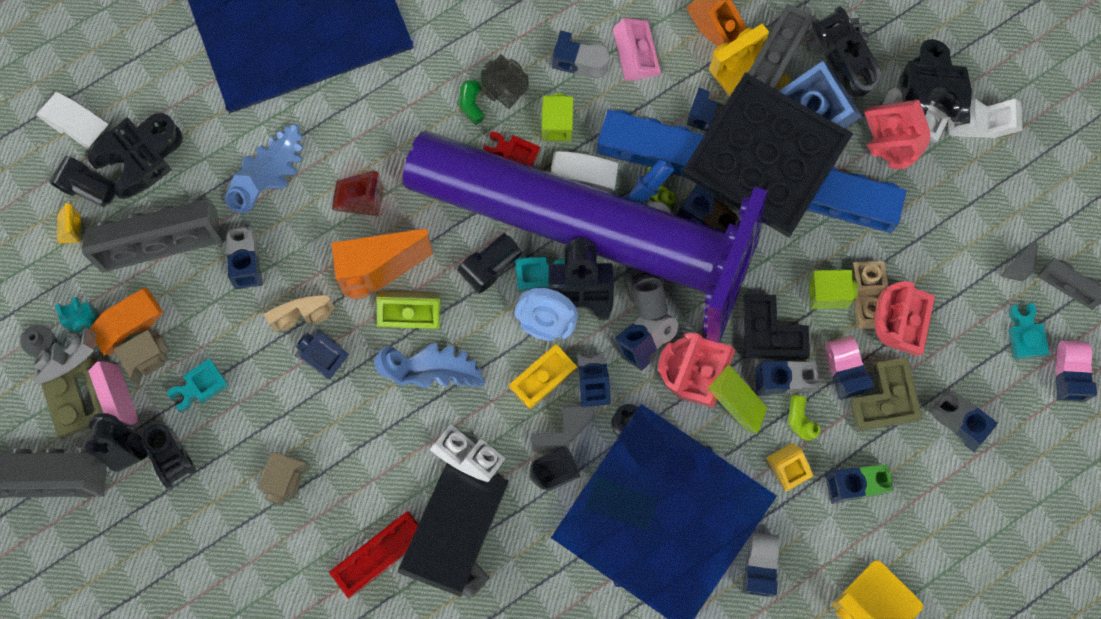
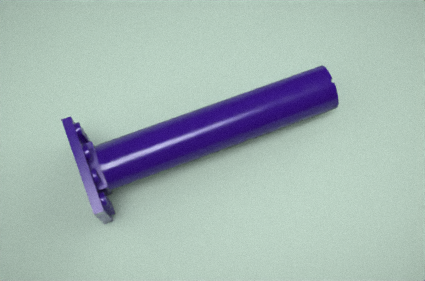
[403,130,767,343]

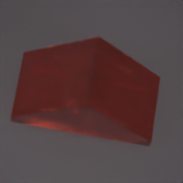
[332,170,384,216]

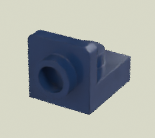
[294,331,349,380]

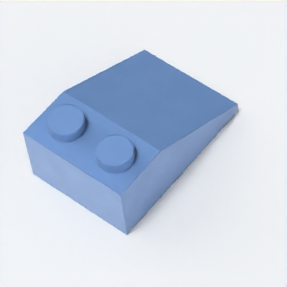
[779,61,862,128]

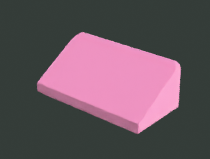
[613,18,661,81]
[88,361,139,426]

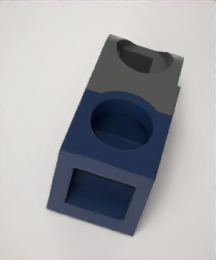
[930,390,998,453]

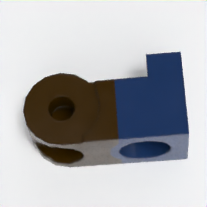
[676,185,739,232]

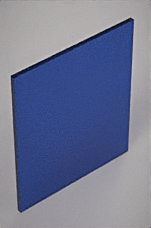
[188,0,414,114]

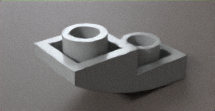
[33,327,96,384]

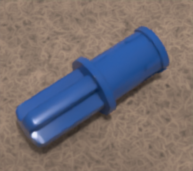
[624,158,674,204]

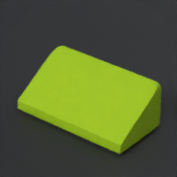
[377,291,441,329]
[707,365,768,434]

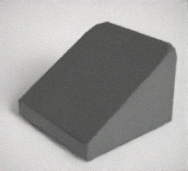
[1001,242,1038,282]

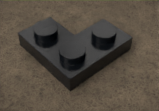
[743,294,810,359]

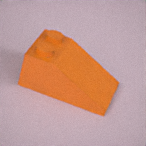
[331,228,433,299]

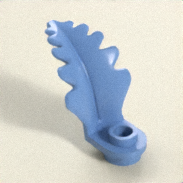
[225,124,304,213]
[374,343,485,389]

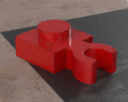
[483,131,541,167]

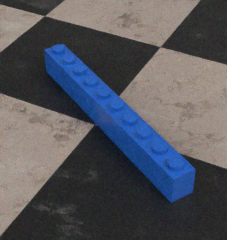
[597,109,907,234]

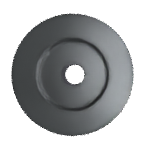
[21,325,57,358]

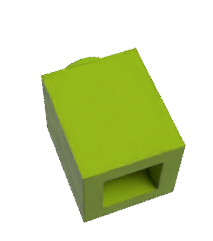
[542,93,573,142]
[808,270,858,309]

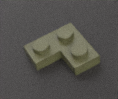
[850,357,922,432]

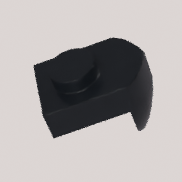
[529,446,580,491]

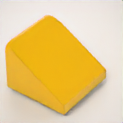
[57,203,81,244]
[766,443,814,492]

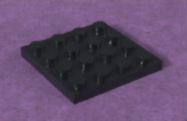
[681,72,853,238]

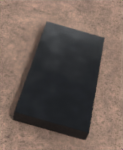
[398,463,509,597]

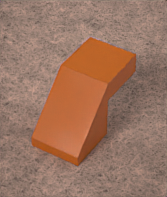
[89,288,164,356]

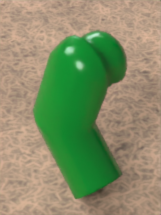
[458,80,486,125]

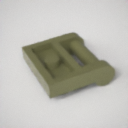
[41,358,103,439]

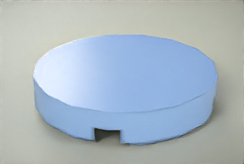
[514,288,578,341]

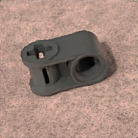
[623,272,668,319]

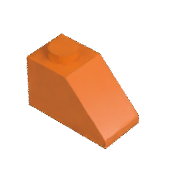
[686,0,747,47]

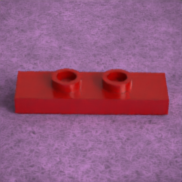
[329,511,418,599]

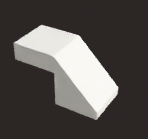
[948,99,1023,138]

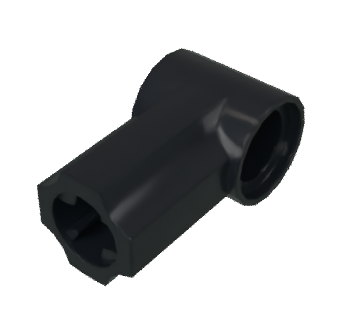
[49,156,116,208]
[457,232,522,294]

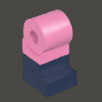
[825,335,874,400]
[1056,340,1097,402]

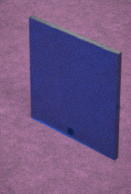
[551,403,777,619]

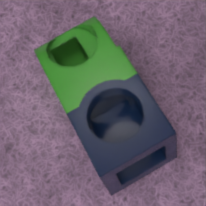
[825,465,894,504]

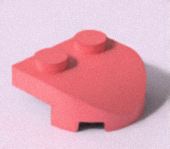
[864,100,930,169]
[875,281,935,356]
[658,333,735,408]

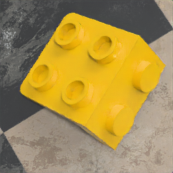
[709,23,791,97]
[831,560,923,619]

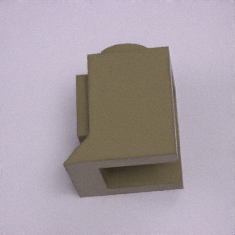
[114,330,170,386]
[257,452,311,506]

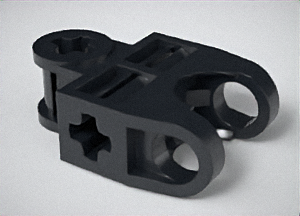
[812,6,881,97]
[899,39,972,123]
[88,113,183,199]
[549,238,614,320]

